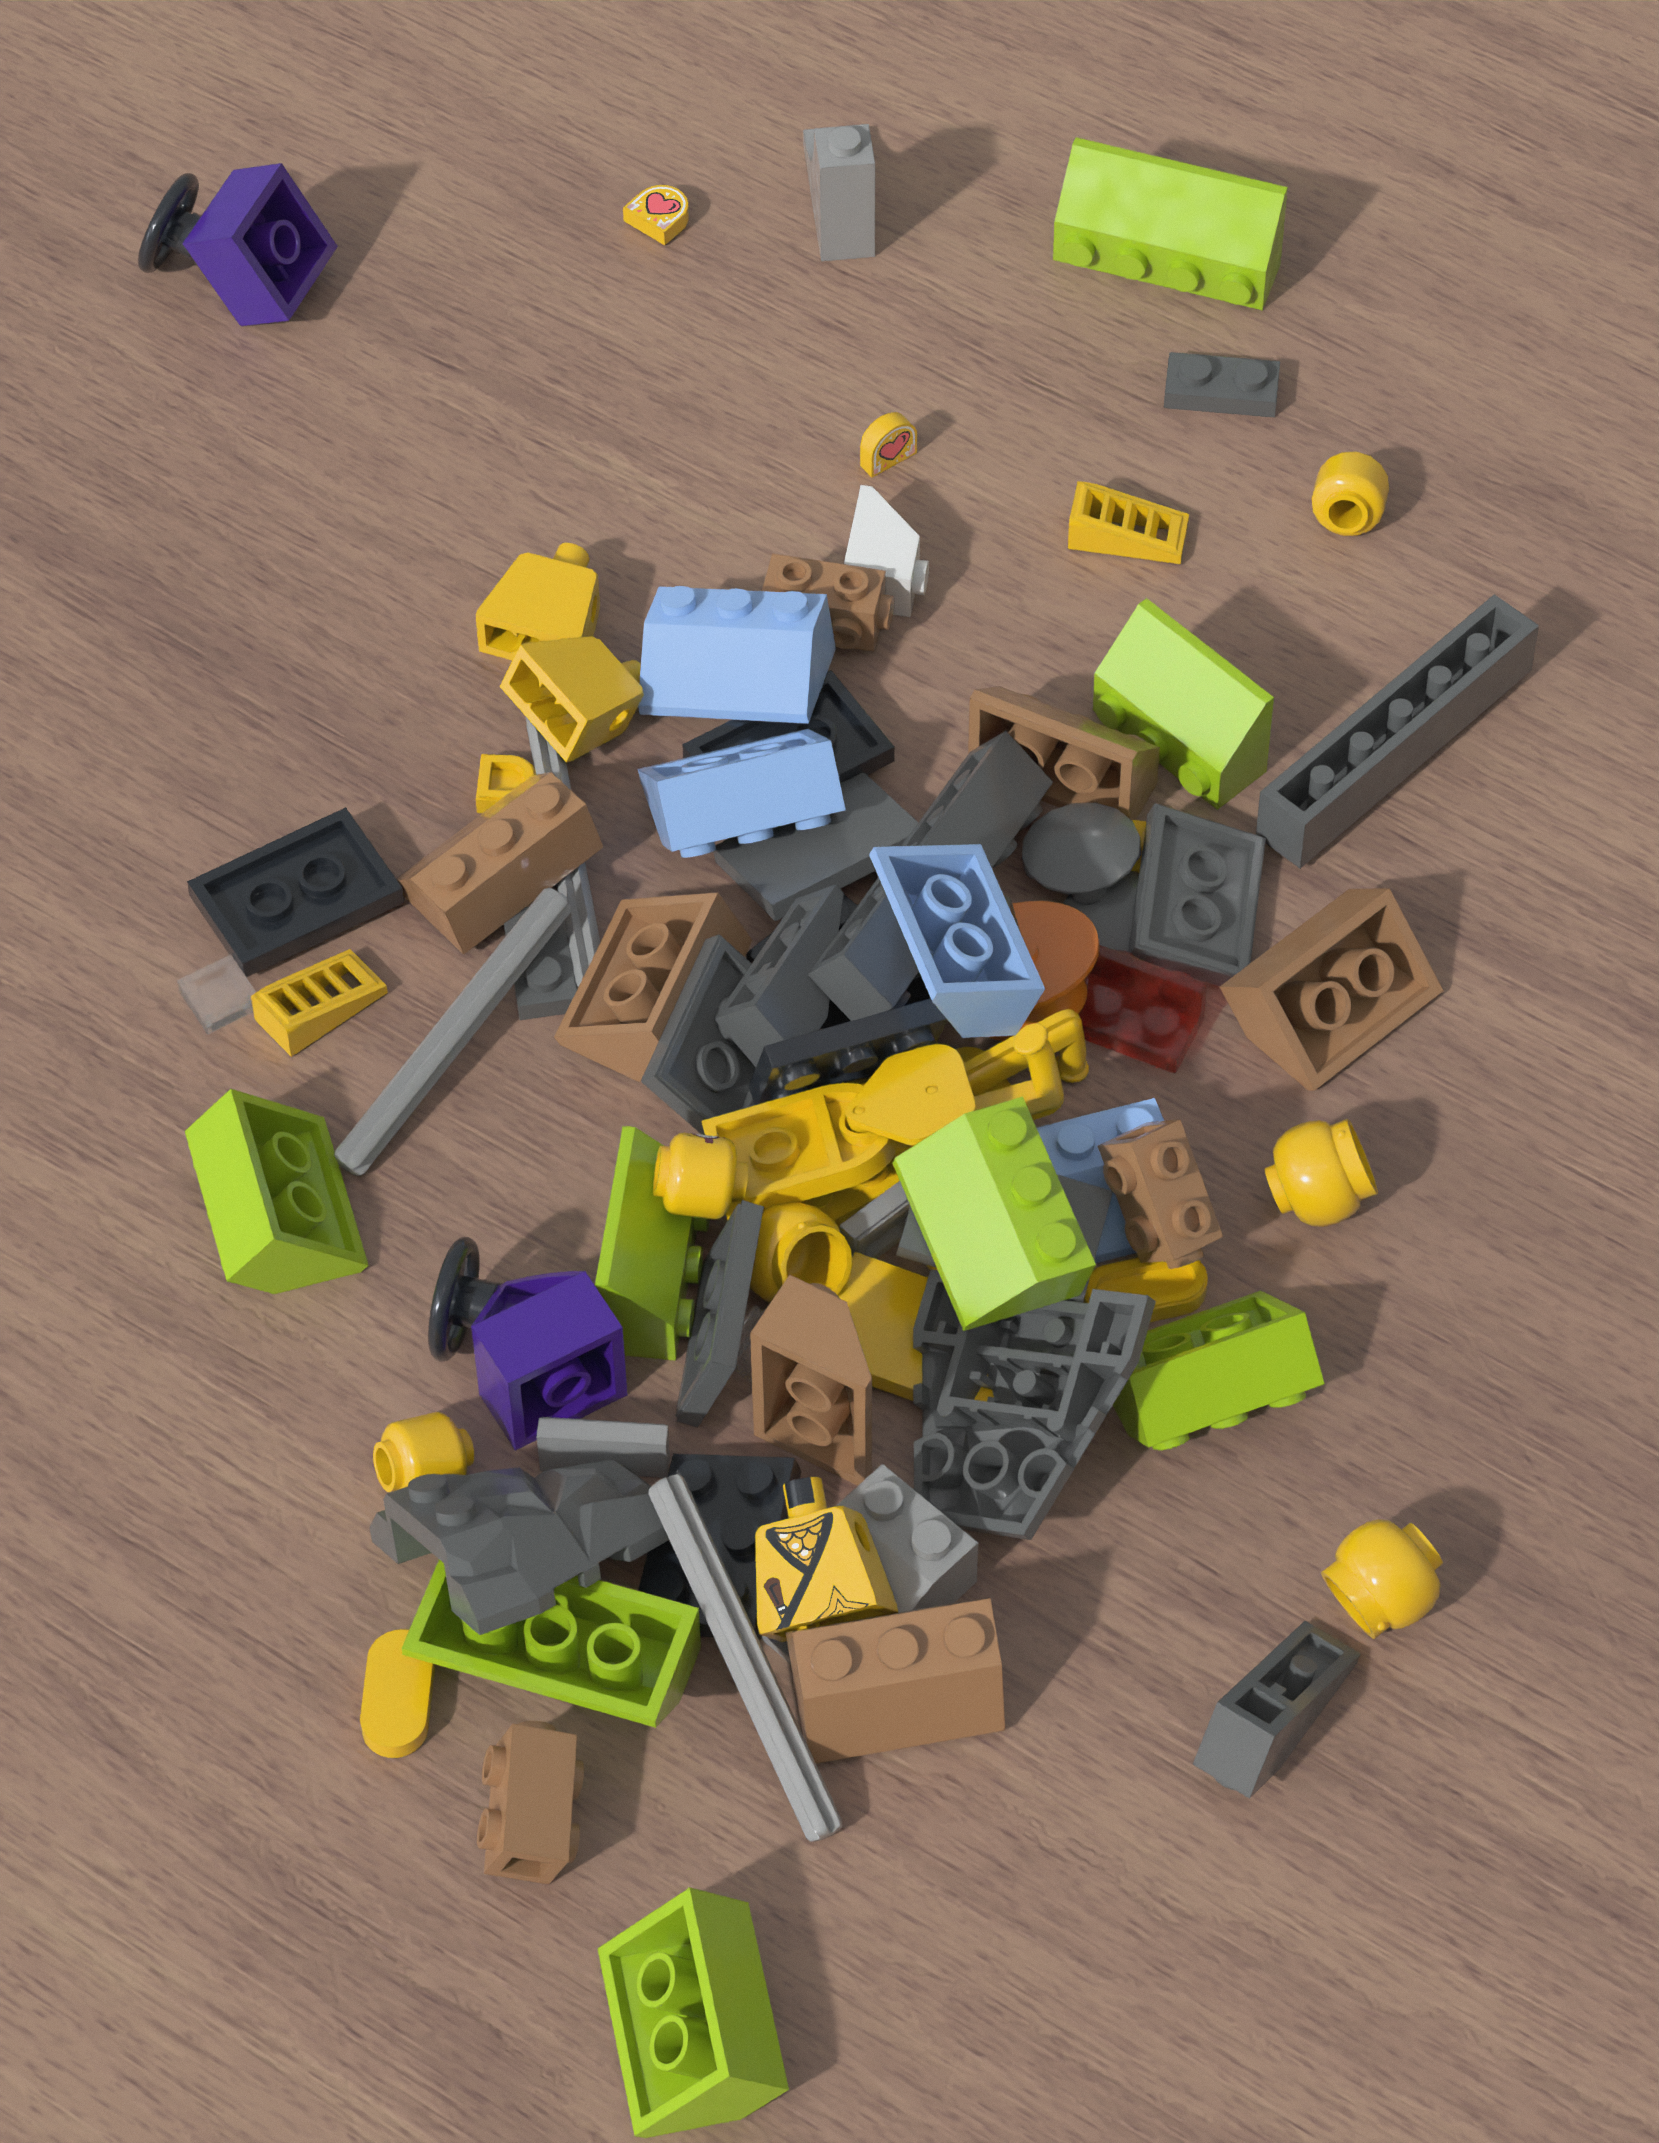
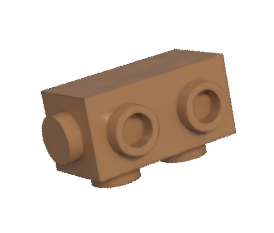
[762,553,895,652]
[1098,1119,1223,1269]
[477,1721,584,1885]

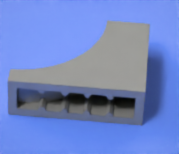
[803,124,875,261]

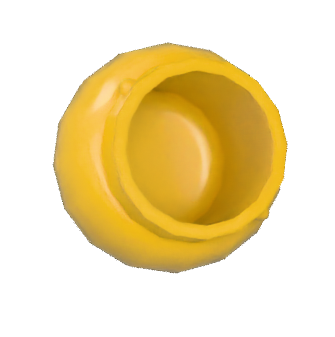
[1265,1119,1378,1227]
[750,1202,852,1304]
[1321,1519,1443,1639]

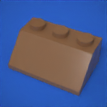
[968,686,1160,820]
[396,772,603,955]
[1220,888,1444,1091]
[554,892,753,1082]
[750,1275,872,1486]
[786,1598,1005,1764]

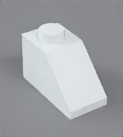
[844,485,929,617]

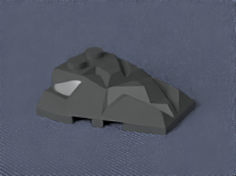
[913,1270,1156,1540]
[370,1459,669,1635]

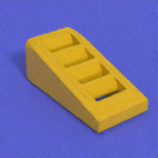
[1068,481,1189,564]
[251,949,388,1057]

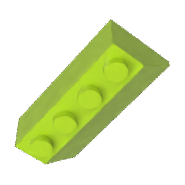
[1053,137,1288,310]
[402,1560,701,1728]

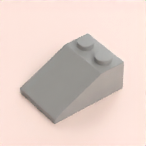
[762,1464,978,1664]

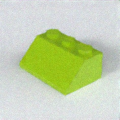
[1092,598,1274,810]
[185,1089,369,1294]
[893,1097,1096,1331]
[595,1126,710,1361]
[1113,1290,1325,1450]
[597,1887,789,2138]

